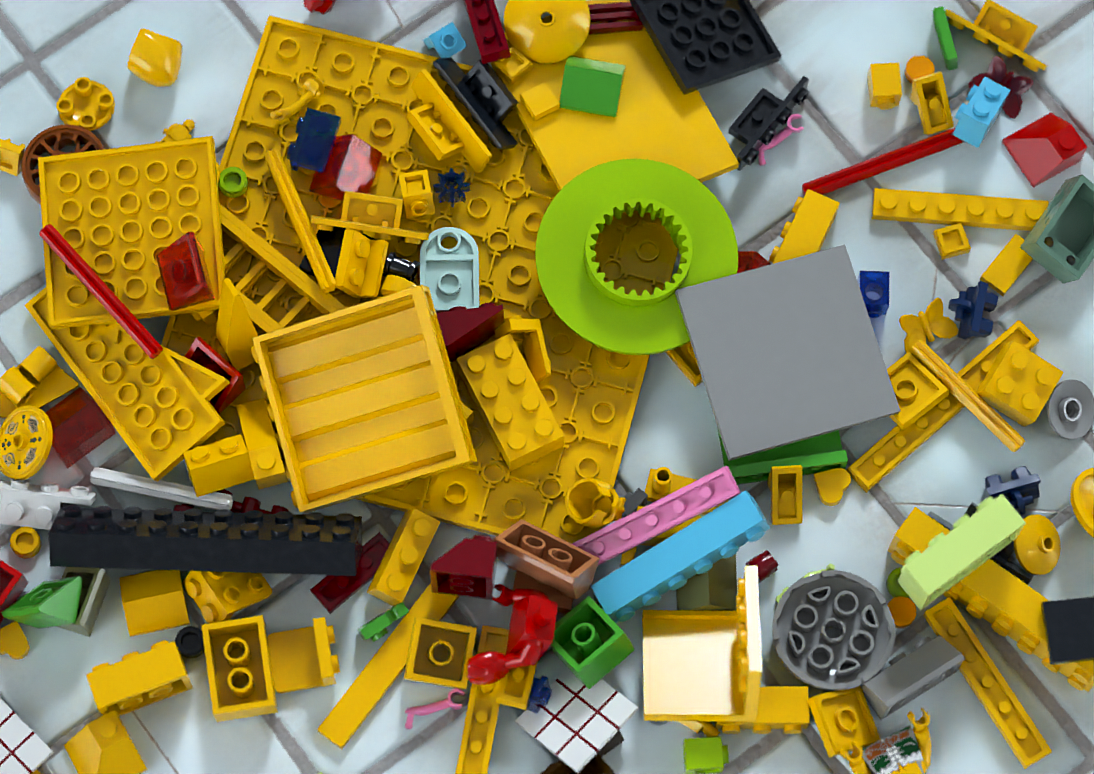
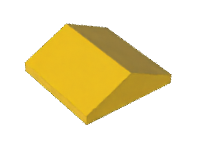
[119,570,190,637]

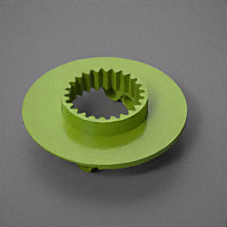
[535,159,738,355]

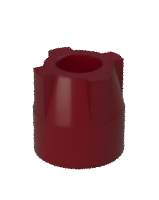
[745,550,779,583]

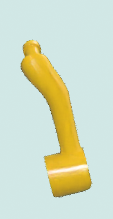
[271,78,325,121]

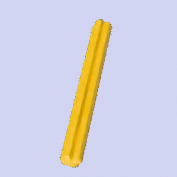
[910,340,1025,452]

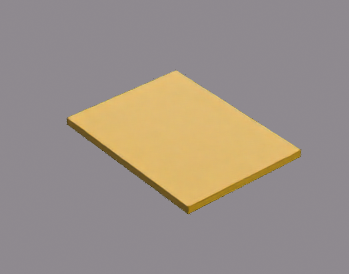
[490,0,739,218]

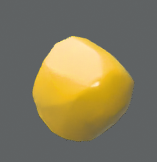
[127,28,183,87]

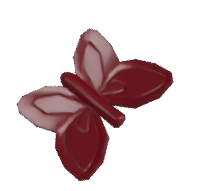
[968,56,1033,118]

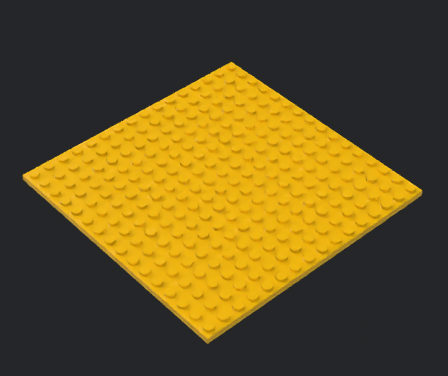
[161,15,679,544]

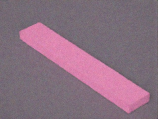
[572,466,741,566]

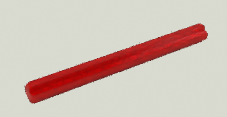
[802,128,963,196]
[39,224,163,359]

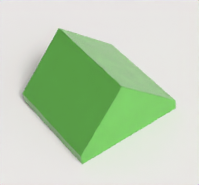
[559,56,626,117]
[1,576,82,629]

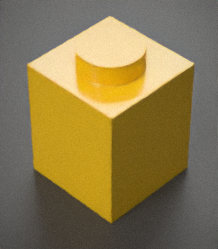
[867,63,902,110]

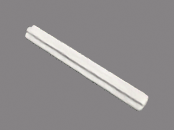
[90,467,233,510]

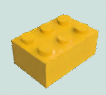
[201,615,278,722]
[86,640,193,716]

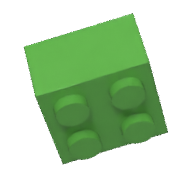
[549,595,635,690]

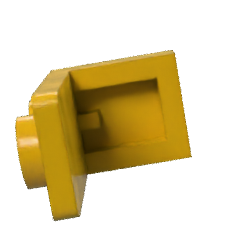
[494,315,551,384]

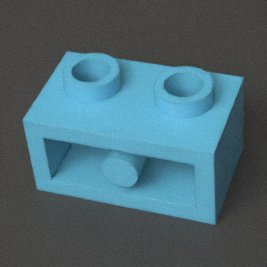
[953,77,1010,148]

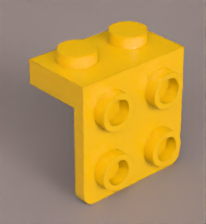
[182,571,272,624]
[267,617,340,693]

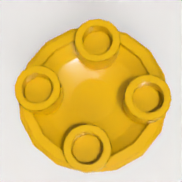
[56,77,115,131]

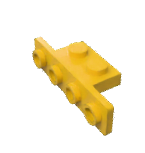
[945,0,1048,73]
[406,69,492,173]
[310,191,429,244]

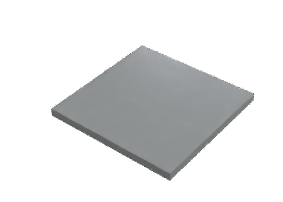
[675,245,900,461]

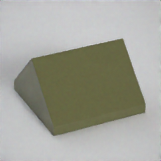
[676,554,737,611]
[57,567,111,637]

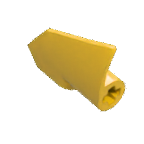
[0,346,79,418]

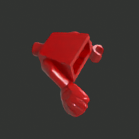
[467,584,558,685]

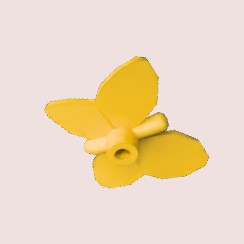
[899,297,959,353]

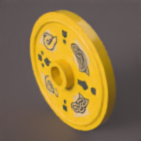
[0,405,53,480]

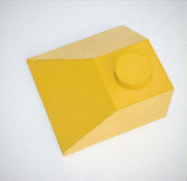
[64,709,148,774]

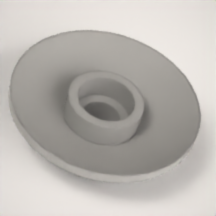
[1047,380,1094,439]

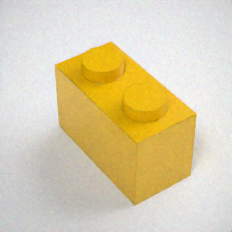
[183,434,255,497]

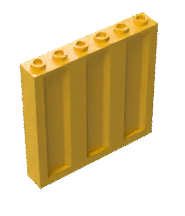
[252,285,477,513]

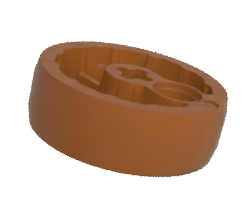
[22,125,105,205]

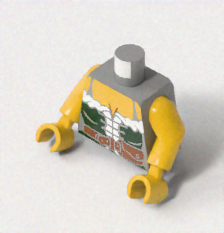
[840,708,931,774]

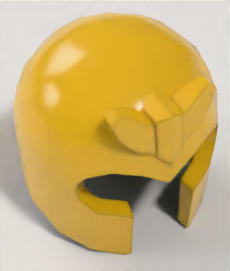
[565,477,626,529]

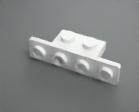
[0,479,97,530]

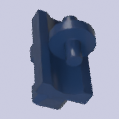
[948,281,999,339]
[985,466,1041,516]

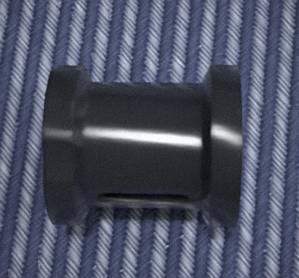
[382,251,420,282]

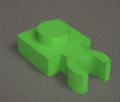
[357,602,409,642]

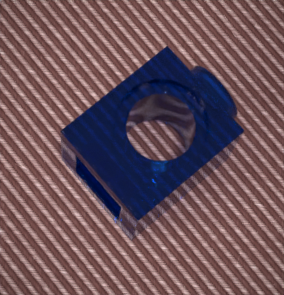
[857,271,889,318]

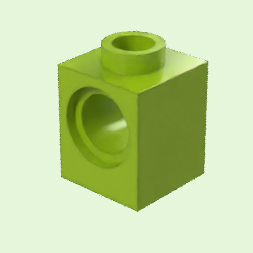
[683,736,729,774]

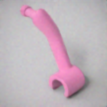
[758,114,804,166]
[405,689,465,729]

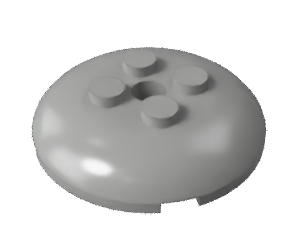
[772,570,895,691]

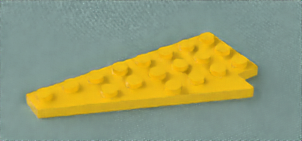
[25,287,230,482]

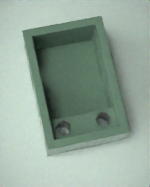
[1020,174,1094,284]

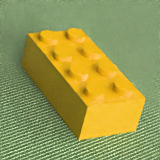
[456,333,564,472]

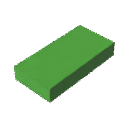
[933,6,958,71]

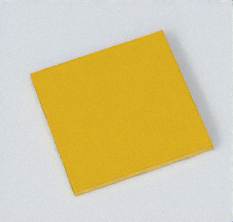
[38,136,225,330]

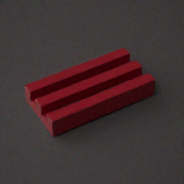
[588,2,643,35]

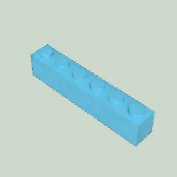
[591,490,771,623]

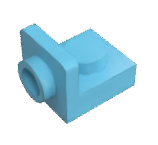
[423,22,467,58]

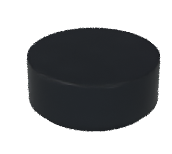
[175,626,205,658]

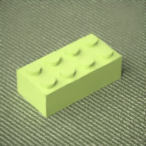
[897,494,1026,610]

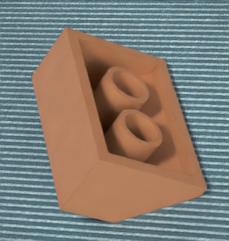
[493,519,600,599]

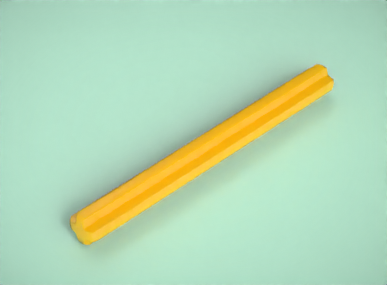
[264,148,337,294]

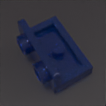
[287,108,341,173]

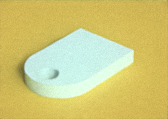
[420,227,479,313]

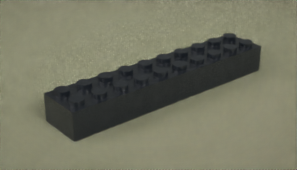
[48,505,362,576]

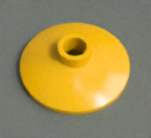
[1013,514,1061,575]

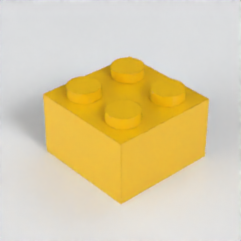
[976,340,1064,427]
[404,617,477,690]

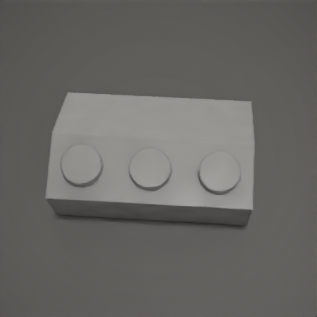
[861,635,965,720]

